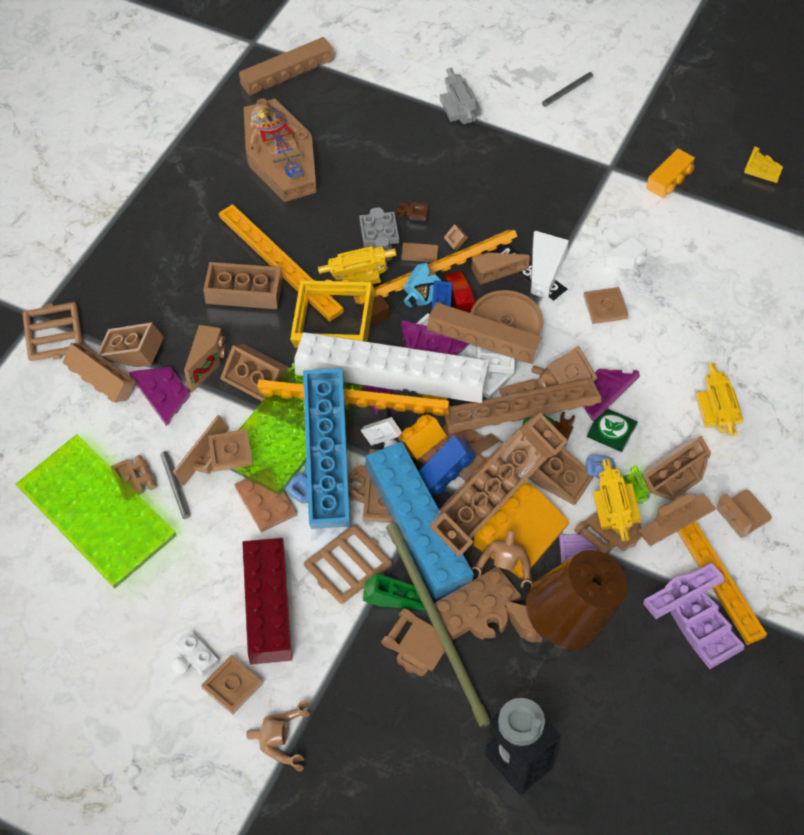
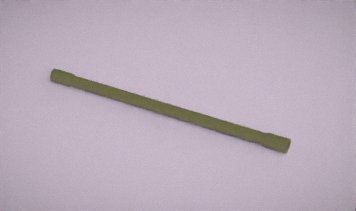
[386,522,490,728]

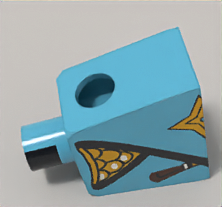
[403,263,441,308]

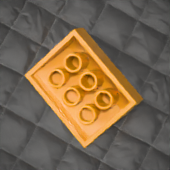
[473,481,570,579]

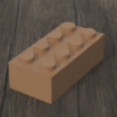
[203,262,283,309]

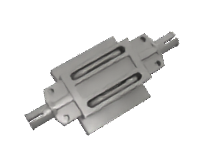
[440,67,481,124]
[359,207,399,271]

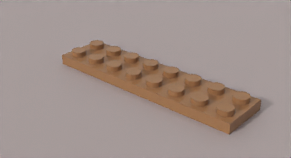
[443,378,601,433]

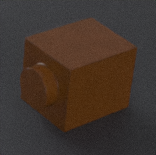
[361,295,390,327]

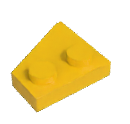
[744,147,783,183]

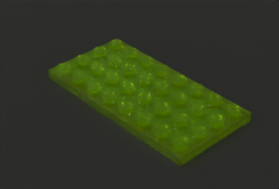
[229,363,365,495]
[15,434,177,589]

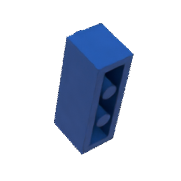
[418,435,477,495]

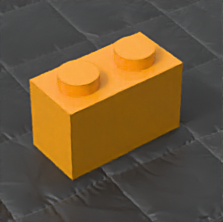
[398,414,446,460]

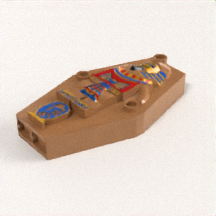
[244,99,316,202]

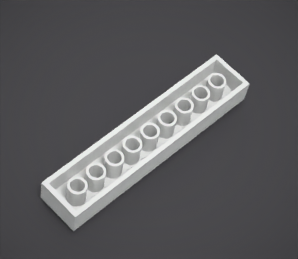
[294,332,489,403]

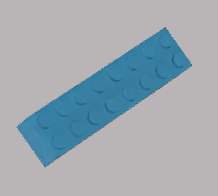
[303,368,351,529]
[365,442,474,600]

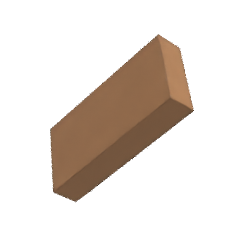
[401,243,438,262]

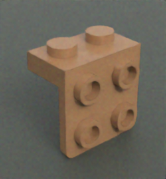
[716,490,772,538]

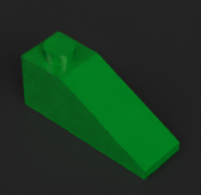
[363,573,430,611]

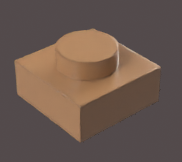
[444,224,468,250]

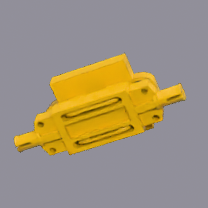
[318,246,397,284]
[696,362,744,436]
[593,459,641,541]

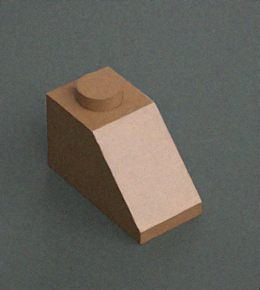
[506,601,542,642]

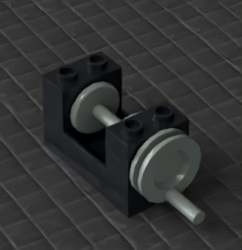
[485,696,561,795]

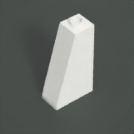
[531,231,569,298]

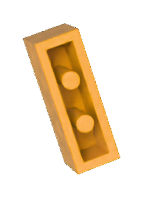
[646,148,695,198]

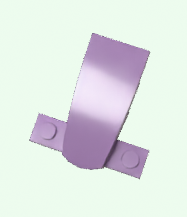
[643,563,745,669]

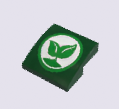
[587,408,638,452]

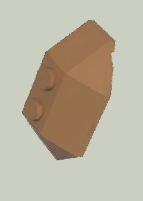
[641,436,711,500]

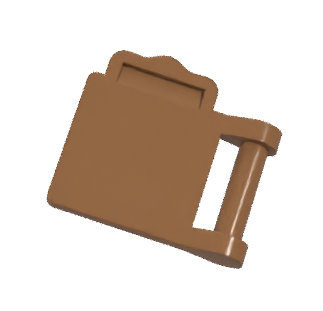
[574,512,642,554]
[381,609,452,676]

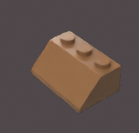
[220,344,289,403]

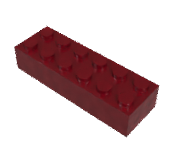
[242,538,292,665]

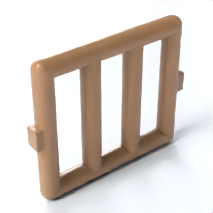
[23,302,83,361]
[304,525,393,604]

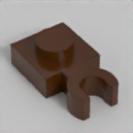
[397,202,429,221]
[553,412,575,446]

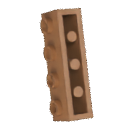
[62,343,136,403]

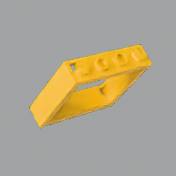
[290,280,375,348]

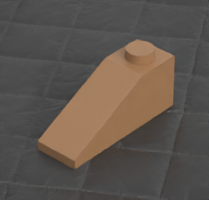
[471,253,530,285]

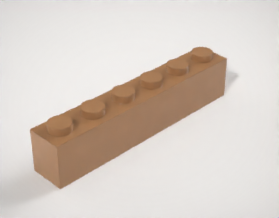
[239,37,334,96]
[427,302,542,364]

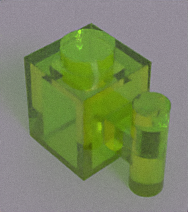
[623,466,650,504]

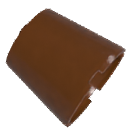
[526,550,627,651]

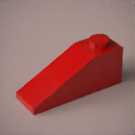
[444,271,475,313]

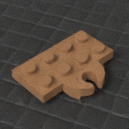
[348,449,394,523]
[434,567,521,641]

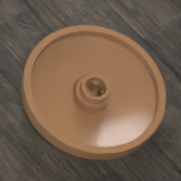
[470,290,543,336]

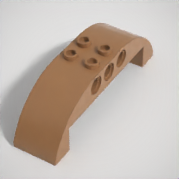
[429,412,568,557]

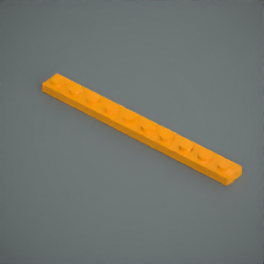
[219,204,344,322]
[353,230,517,304]
[257,380,450,416]

